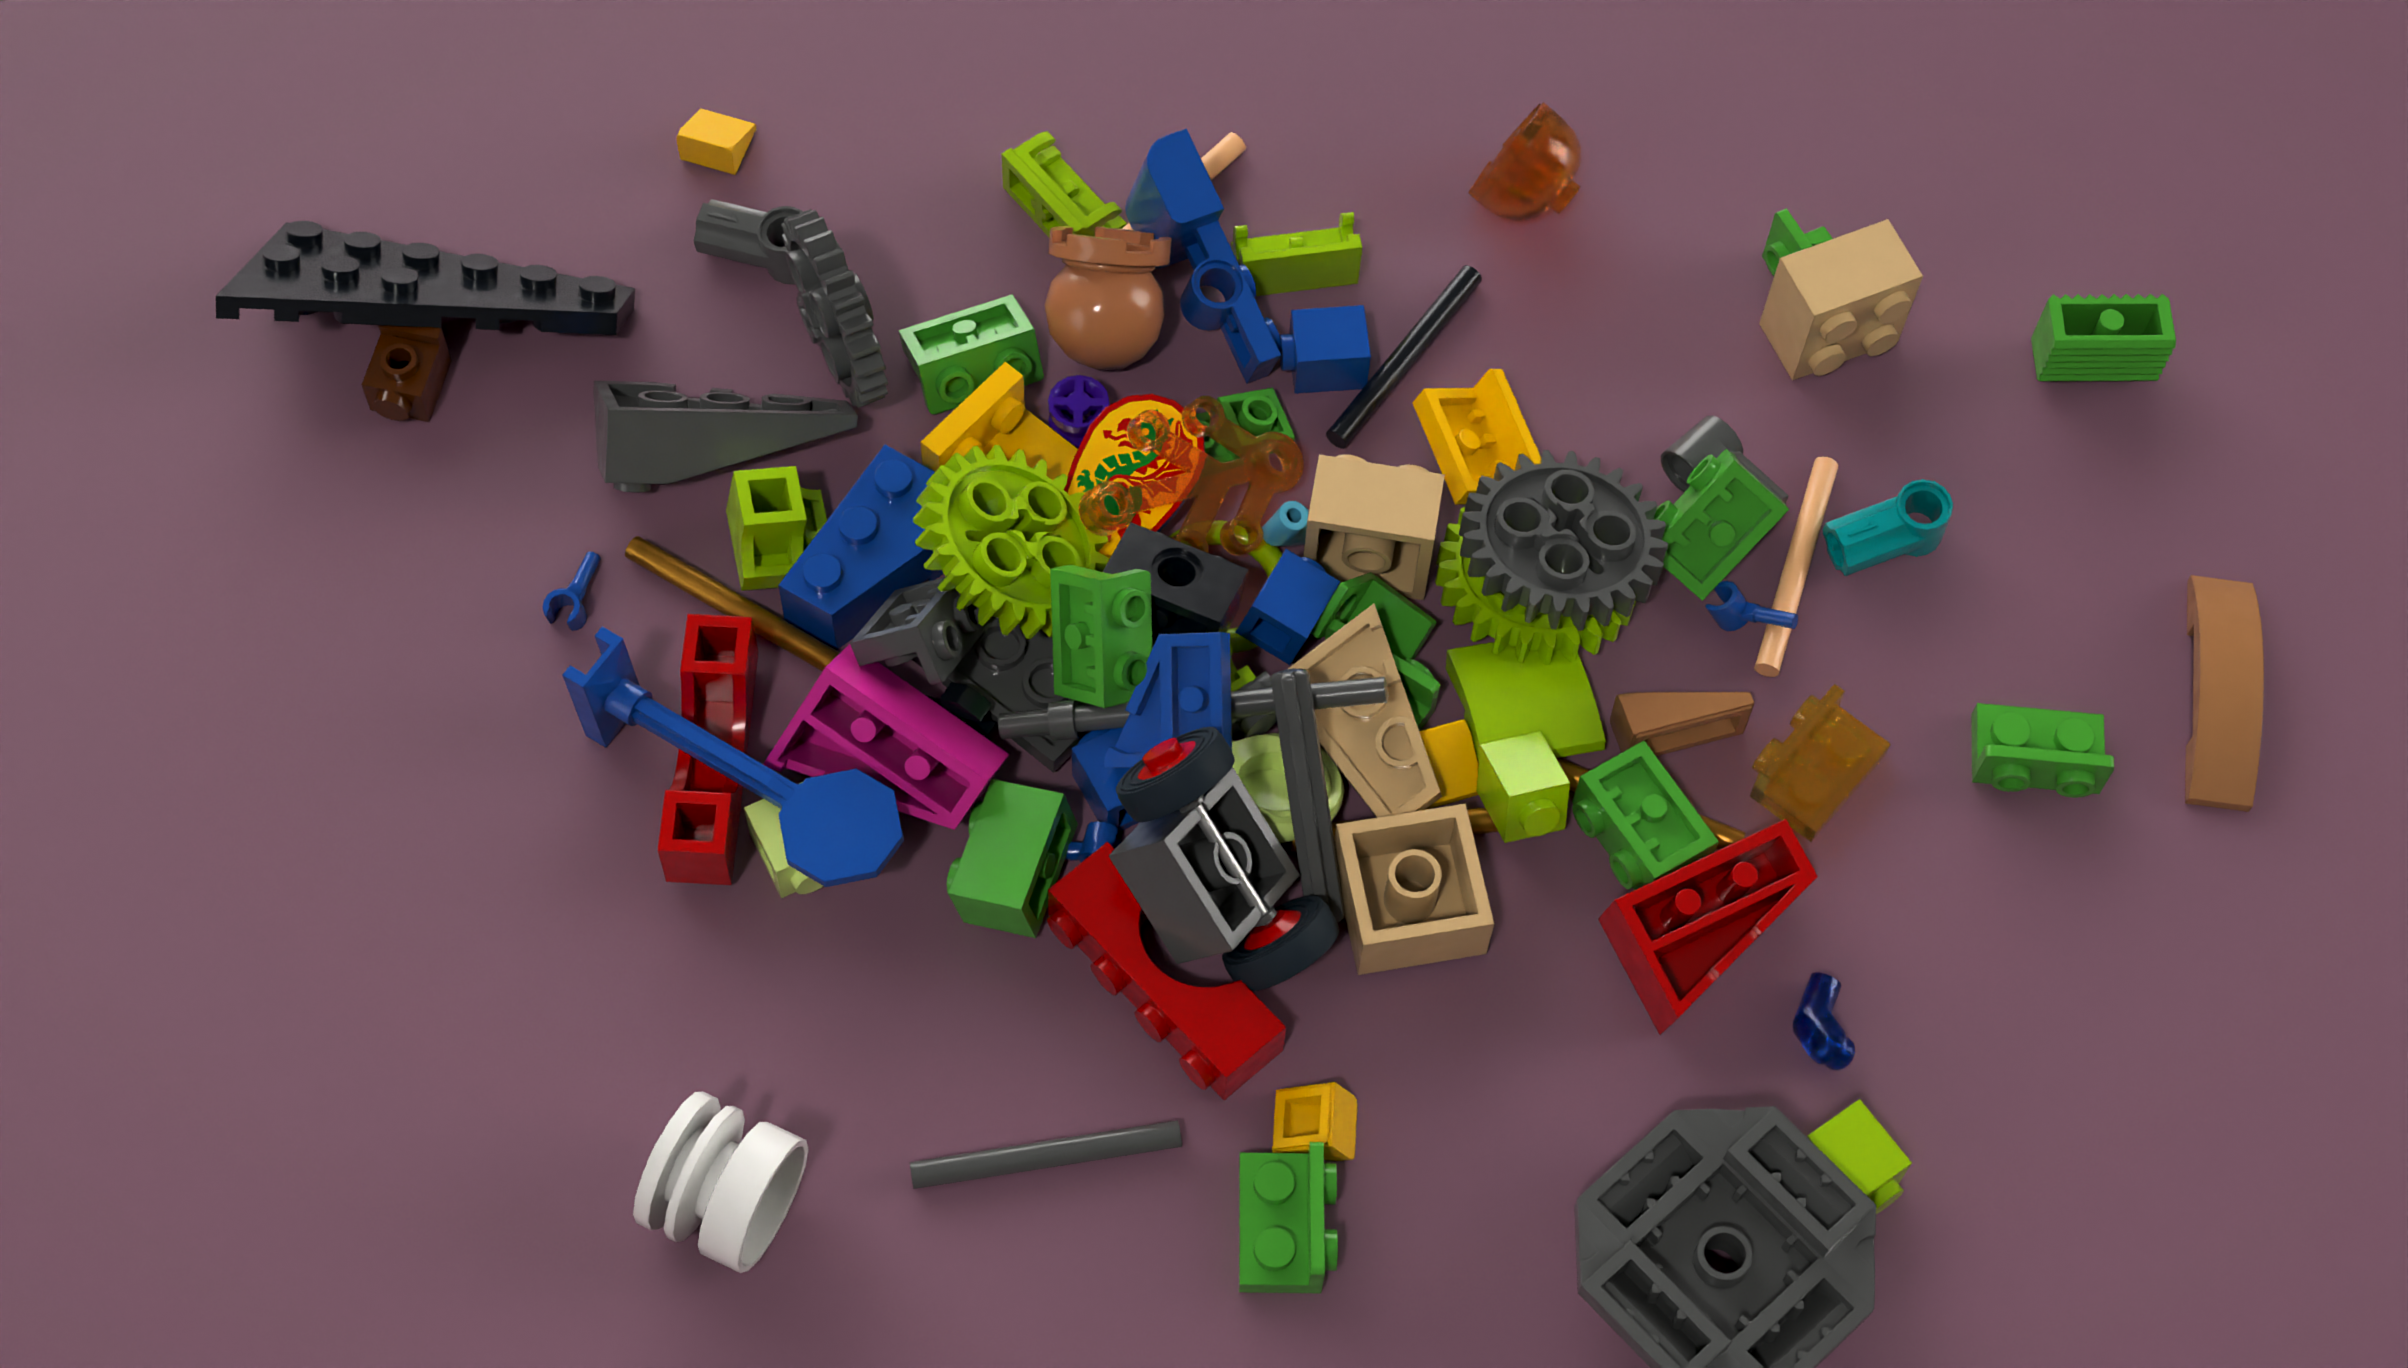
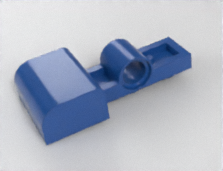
[1125,128,1281,384]

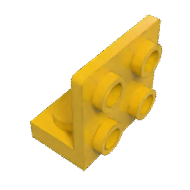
[920,362,1078,480]

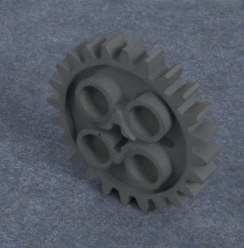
[781,209,888,408]
[1459,450,1668,631]

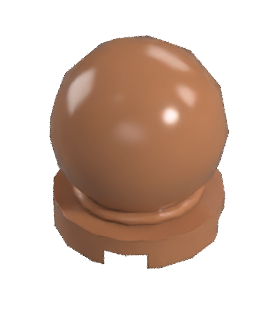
[1045,226,1172,371]

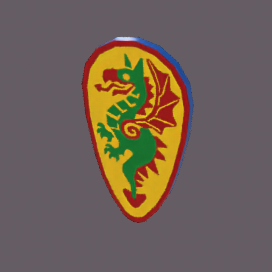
[1064,394,1206,559]

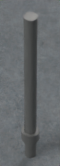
[998,676,1388,741]

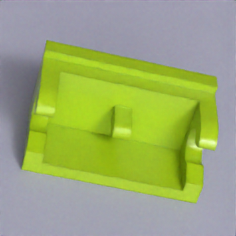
[1001,131,1127,238]
[1231,212,1362,296]

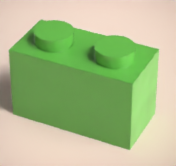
[947,779,1078,938]

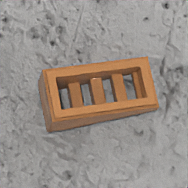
[1610,692,1754,756]

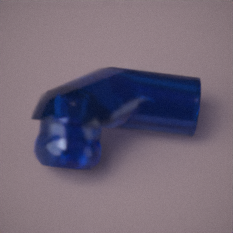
[1793,972,1856,1071]

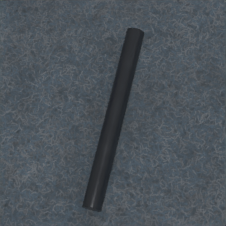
[1326,265,1482,449]

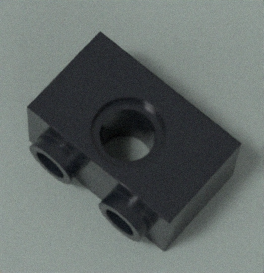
[1103,522,1249,640]

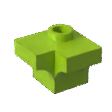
[726,466,827,591]

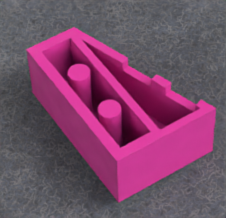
[763,644,1010,830]

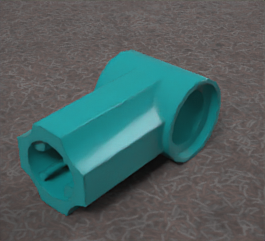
[1823,479,1953,576]

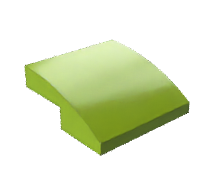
[1445,642,1606,761]

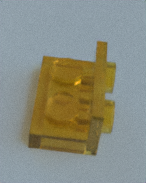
[1750,684,1891,842]

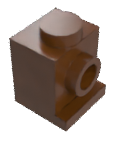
[361,325,452,422]

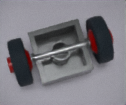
[1109,727,1339,992]

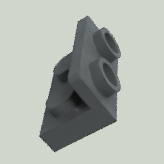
[850,577,984,685]

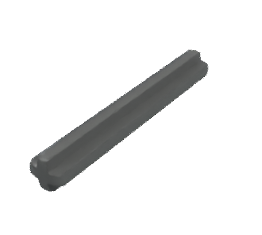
[1270,668,1345,922]

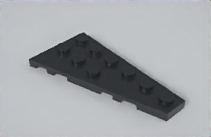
[216,221,635,335]

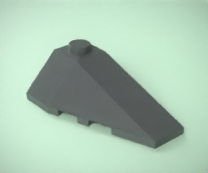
[593,381,858,492]

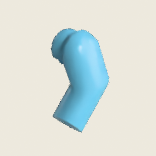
[1261,501,1309,547]

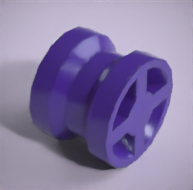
[1048,375,1110,449]

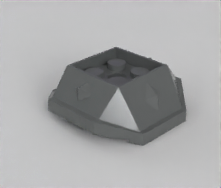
[1574,1106,1876,1368]

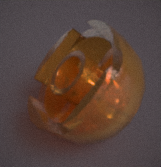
[1468,102,1581,222]

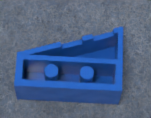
[778,445,943,650]

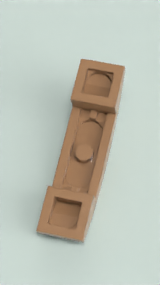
[2185,575,2264,812]

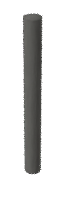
[910,1120,1182,1189]

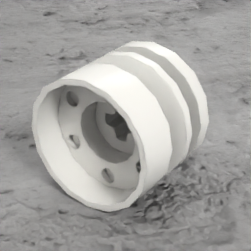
[633,1092,809,1273]

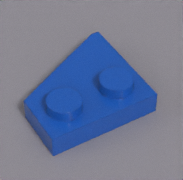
[1104,632,1232,768]

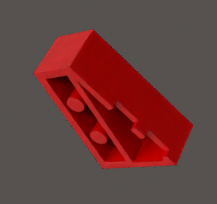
[1598,819,1818,1035]

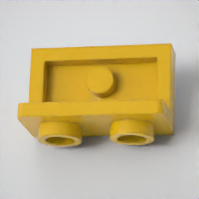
[1412,369,1541,505]

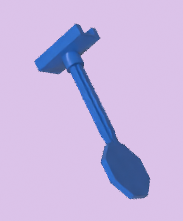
[562,626,904,887]

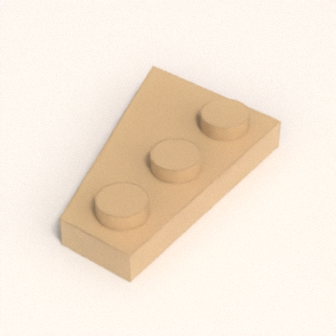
[1288,603,1442,818]

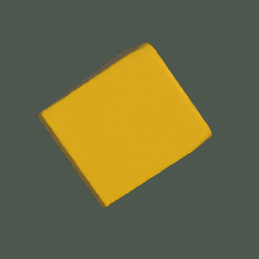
[676,108,756,175]
[1419,719,1479,810]
[1272,1082,1357,1161]

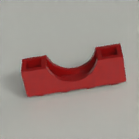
[657,614,759,885]
[1047,841,1286,1101]

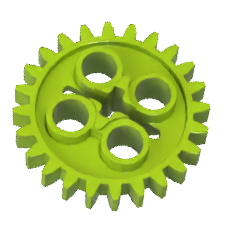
[913,445,1109,639]
[1435,507,1636,665]

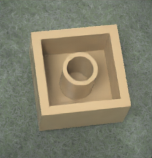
[1759,219,1923,381]
[1303,454,1445,600]
[1334,803,1494,975]

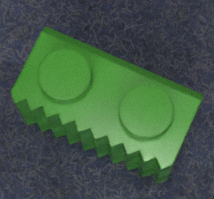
[2031,294,2176,381]

